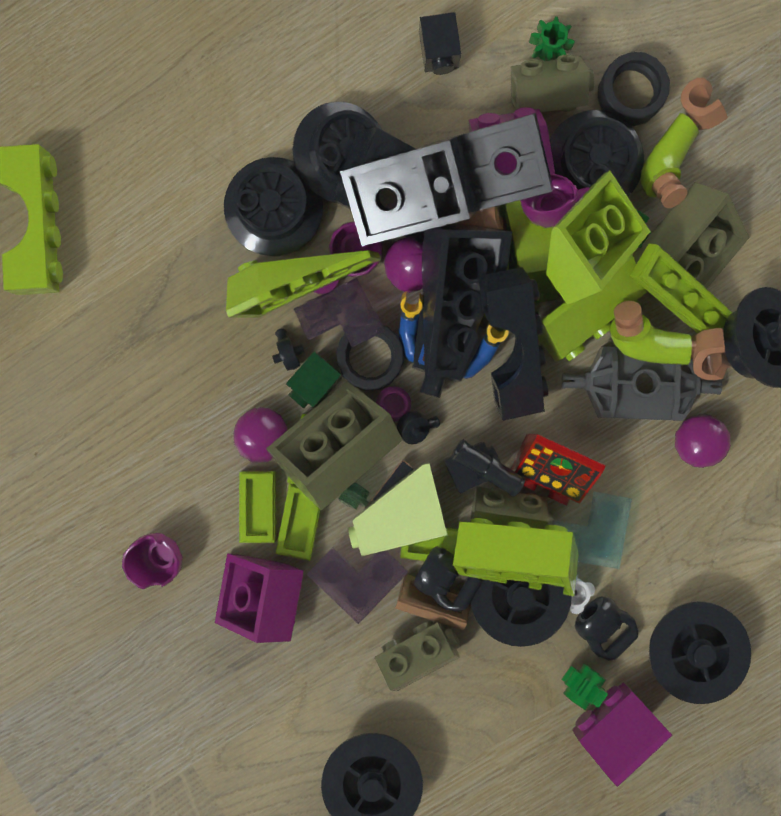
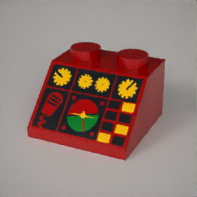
[511,434,606,506]

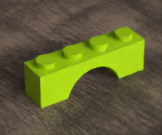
[0,144,63,295]

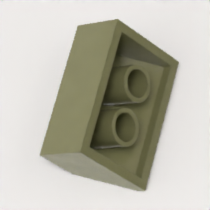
[633,182,750,289]
[266,381,403,511]

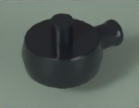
[272,328,305,371]
[397,411,440,445]

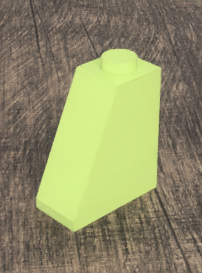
[348,462,447,556]

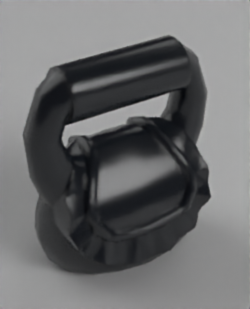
[414,546,483,612]
[575,596,639,661]

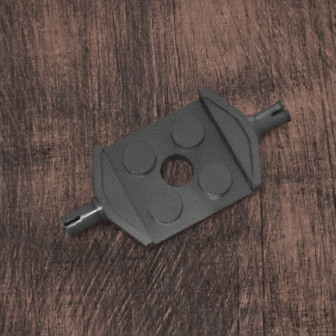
[562,347,722,421]

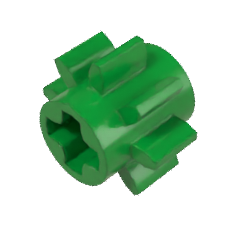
[529,16,575,61]
[561,664,608,710]

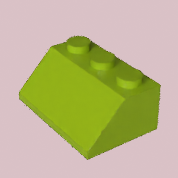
[546,170,651,305]
[537,255,647,361]

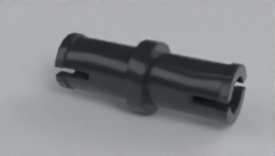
[451,439,525,497]

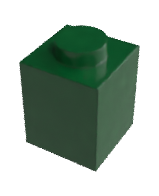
[286,351,343,408]

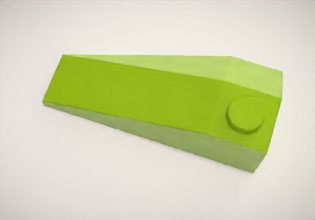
[226,250,381,318]

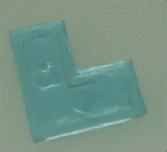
[553,491,632,569]

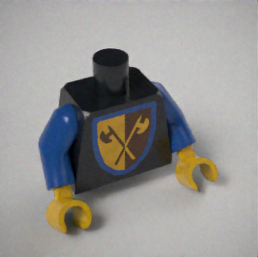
[399,291,509,398]

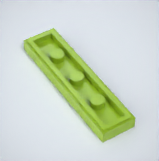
[630,243,733,334]

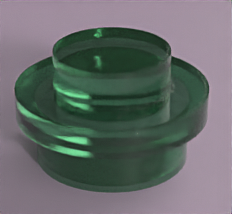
[338,482,370,510]

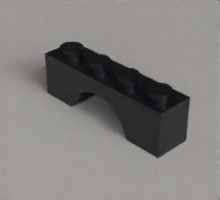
[478,267,549,421]

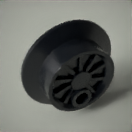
[292,102,382,203]
[550,110,644,197]
[224,157,323,256]
[723,287,781,388]
[471,579,572,647]
[649,601,751,704]
[321,733,423,816]

